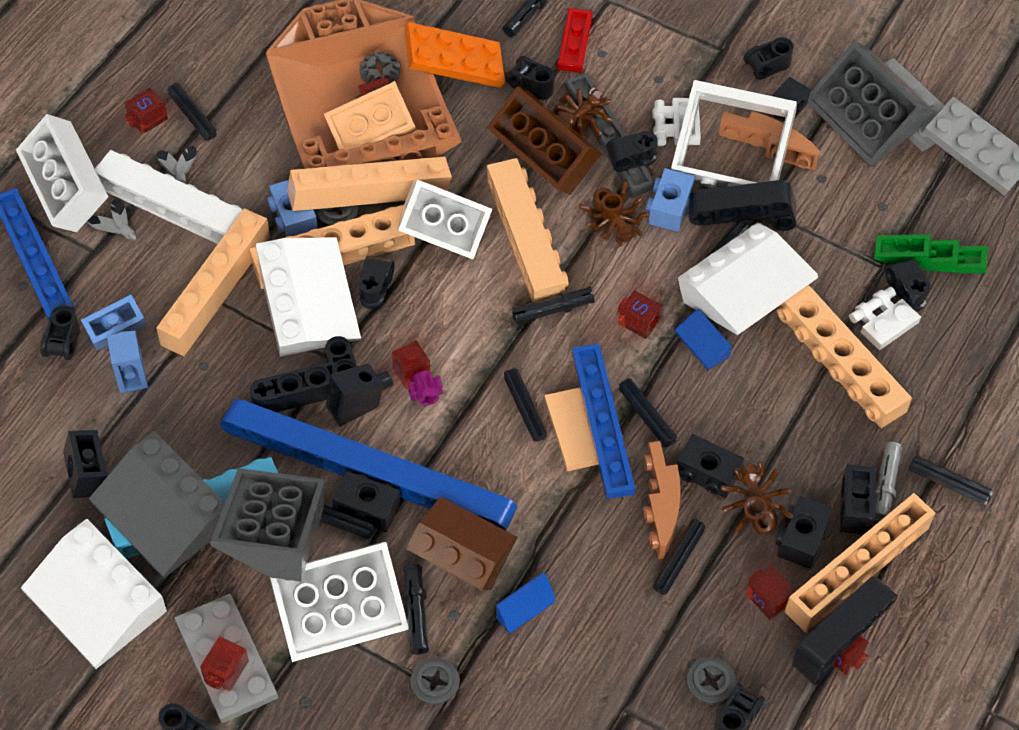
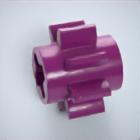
[408,371,443,406]

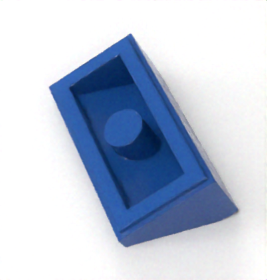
[675,309,732,370]
[496,573,555,633]

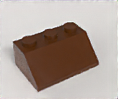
[406,497,518,590]

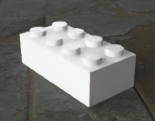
[16,114,108,232]

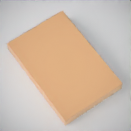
[324,81,416,149]
[544,388,598,471]

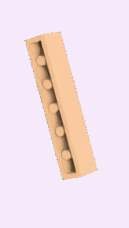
[287,157,452,211]
[487,158,569,303]
[156,208,270,356]

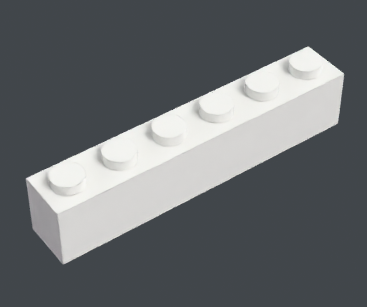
[95,150,243,244]

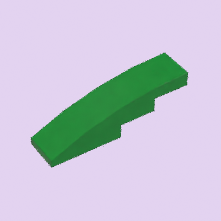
[874,234,988,274]

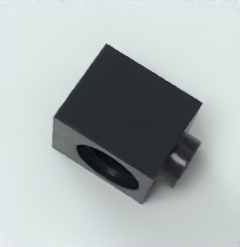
[772,77,810,121]

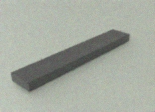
[564,73,655,197]

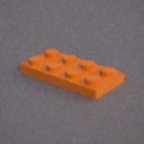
[404,22,505,88]

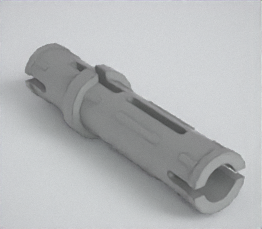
[874,441,903,523]

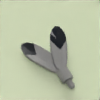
[157,146,197,184]
[87,199,137,241]

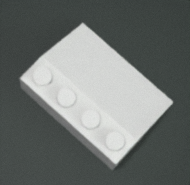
[678,223,818,335]
[256,237,361,357]
[21,519,167,669]
[270,542,408,662]

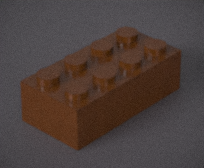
[486,86,602,195]

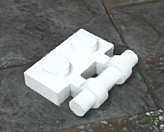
[652,98,701,146]
[849,287,921,351]

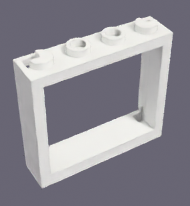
[671,80,797,188]

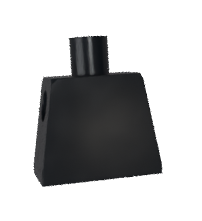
[326,364,393,427]

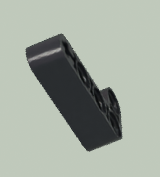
[689,180,796,231]
[249,336,357,412]
[792,576,898,686]

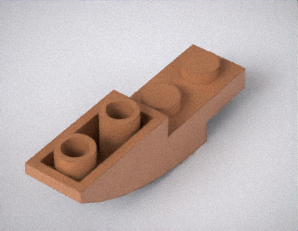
[719,111,820,171]
[643,441,681,559]

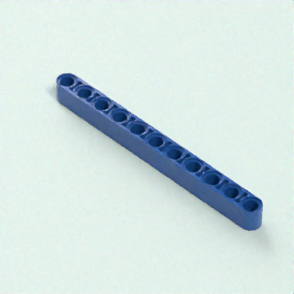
[220,399,517,531]

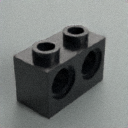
[840,464,876,534]

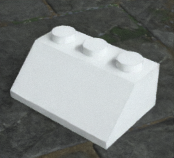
[398,180,492,259]

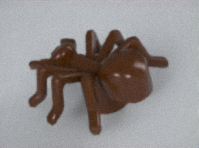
[553,86,613,137]
[579,181,649,246]
[720,461,793,534]

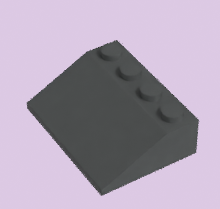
[807,41,935,166]
[89,431,225,578]
[210,468,325,582]

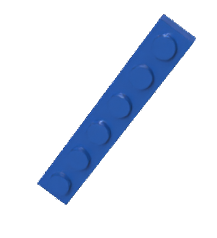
[0,188,75,321]
[572,344,635,499]

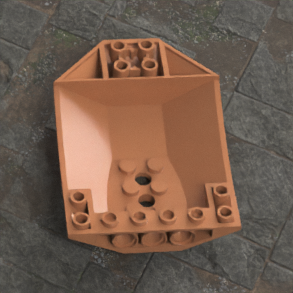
[266,0,461,169]

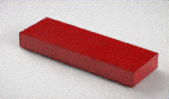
[557,8,593,73]

